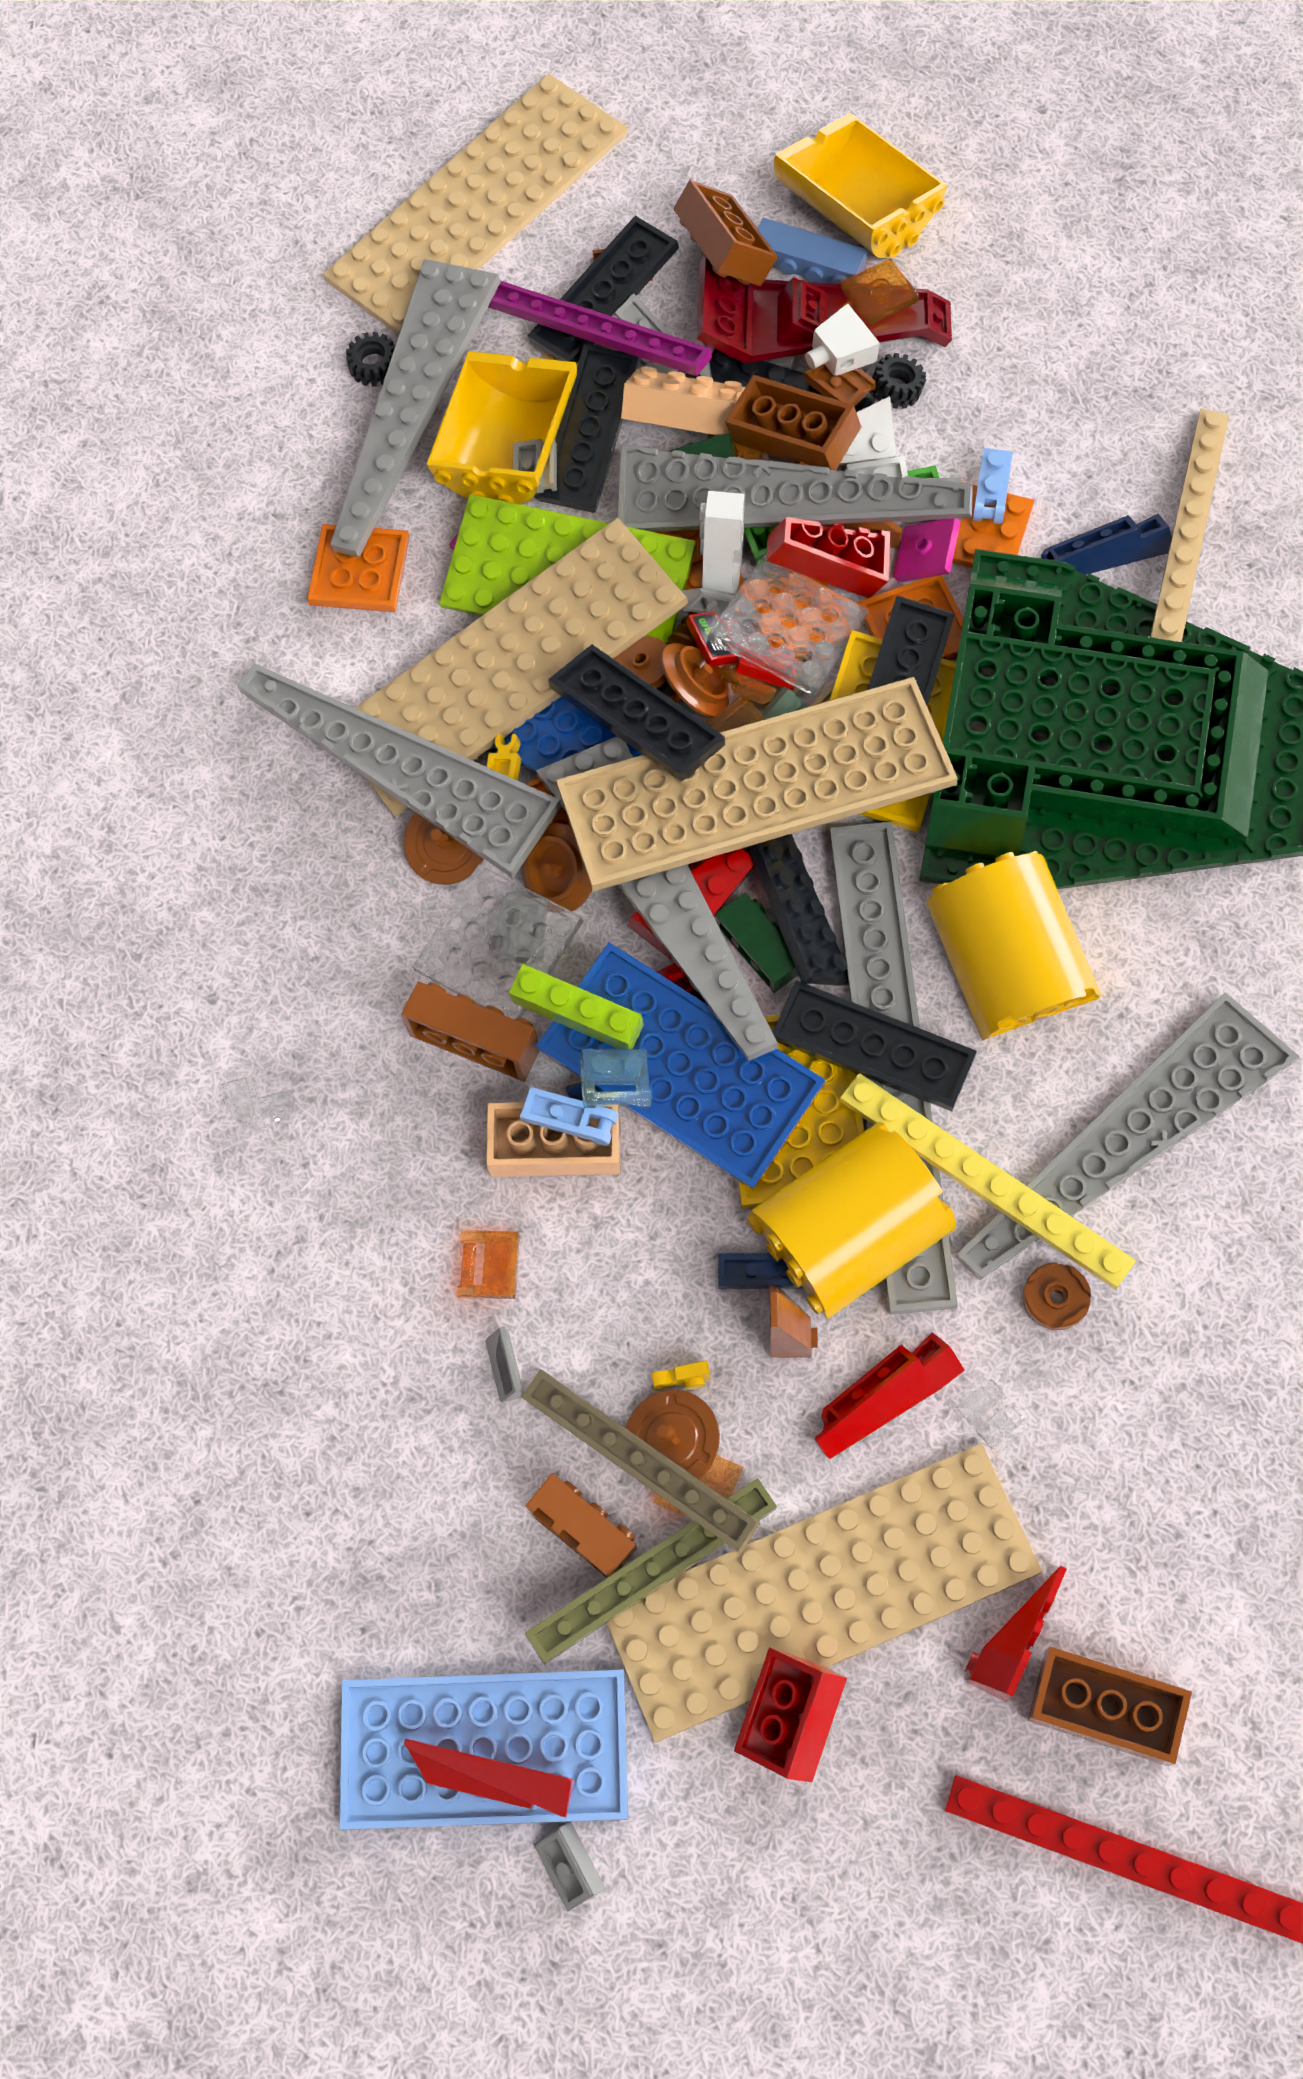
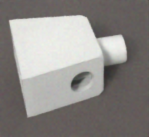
[805,304,880,376]

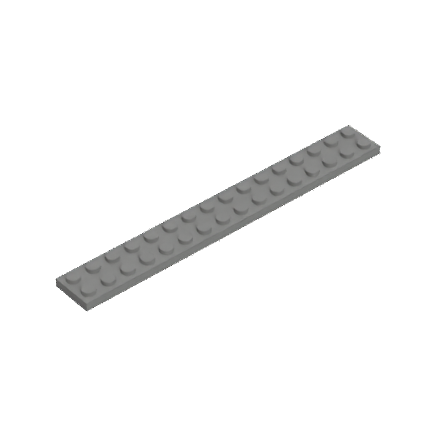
[830,822,958,1315]

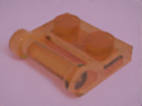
[456,1230,520,1299]

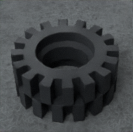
[346,332,395,387]
[872,353,926,409]

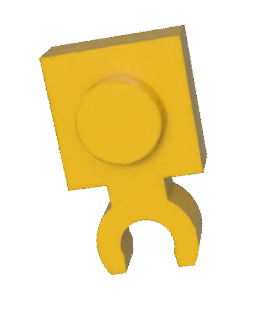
[487,734,522,781]
[651,1360,711,1391]

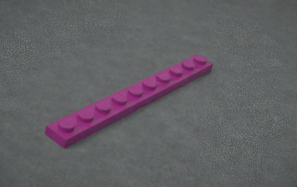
[488,280,712,376]

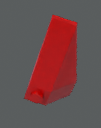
[964,1566,1067,1702]

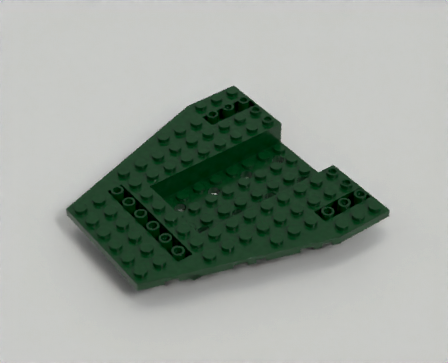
[919,549,1303,889]

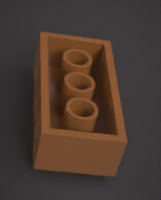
[673,179,778,286]
[725,375,862,470]
[401,981,540,1082]
[1027,1647,1192,1766]

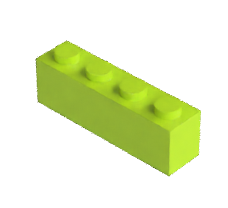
[509,964,644,1054]

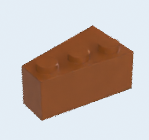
[525,1473,637,1578]

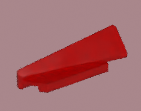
[814,1332,965,1459]
[404,1739,575,1818]

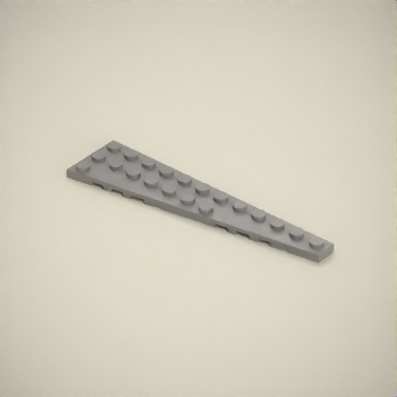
[330,259,501,558]
[617,444,973,532]
[237,663,561,879]
[536,736,778,1061]
[956,992,1300,1280]

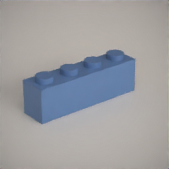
[757,218,867,285]

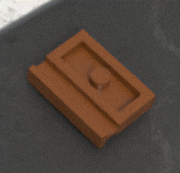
[804,364,876,406]

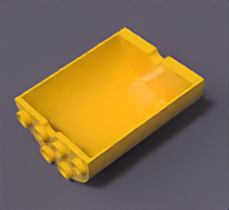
[774,113,947,258]
[427,351,577,505]
[926,851,1102,1040]
[746,1122,956,1320]

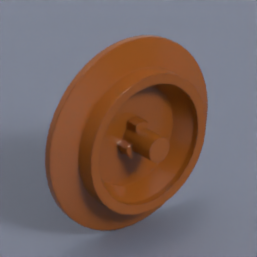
[661,643,729,718]
[404,812,484,885]
[521,823,592,914]
[625,1390,720,1479]

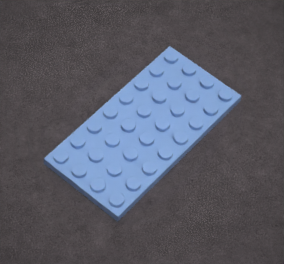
[340,1669,629,1830]

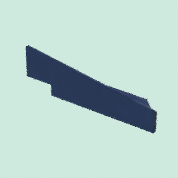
[1041,514,1171,575]

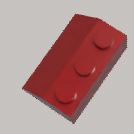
[734,1647,847,1783]

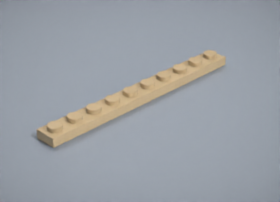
[1150,408,1229,642]

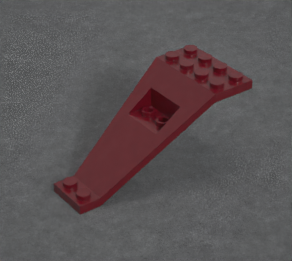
[696,257,952,363]

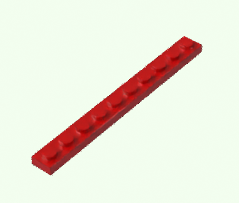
[944,1775,1303,1944]

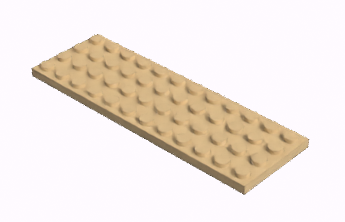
[323,73,628,336]
[356,518,689,817]
[556,677,958,892]
[607,1443,1043,1743]

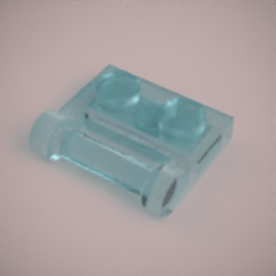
[580,1049,652,1108]

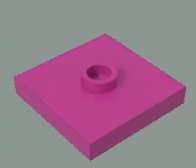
[893,518,960,582]

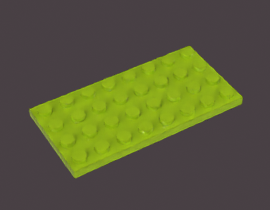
[439,494,697,642]

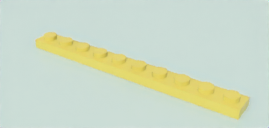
[840,1073,1136,1290]

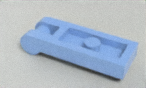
[973,448,1013,524]
[520,1087,619,1146]

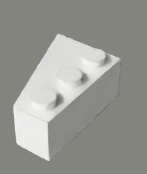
[839,396,896,466]
[699,491,745,594]

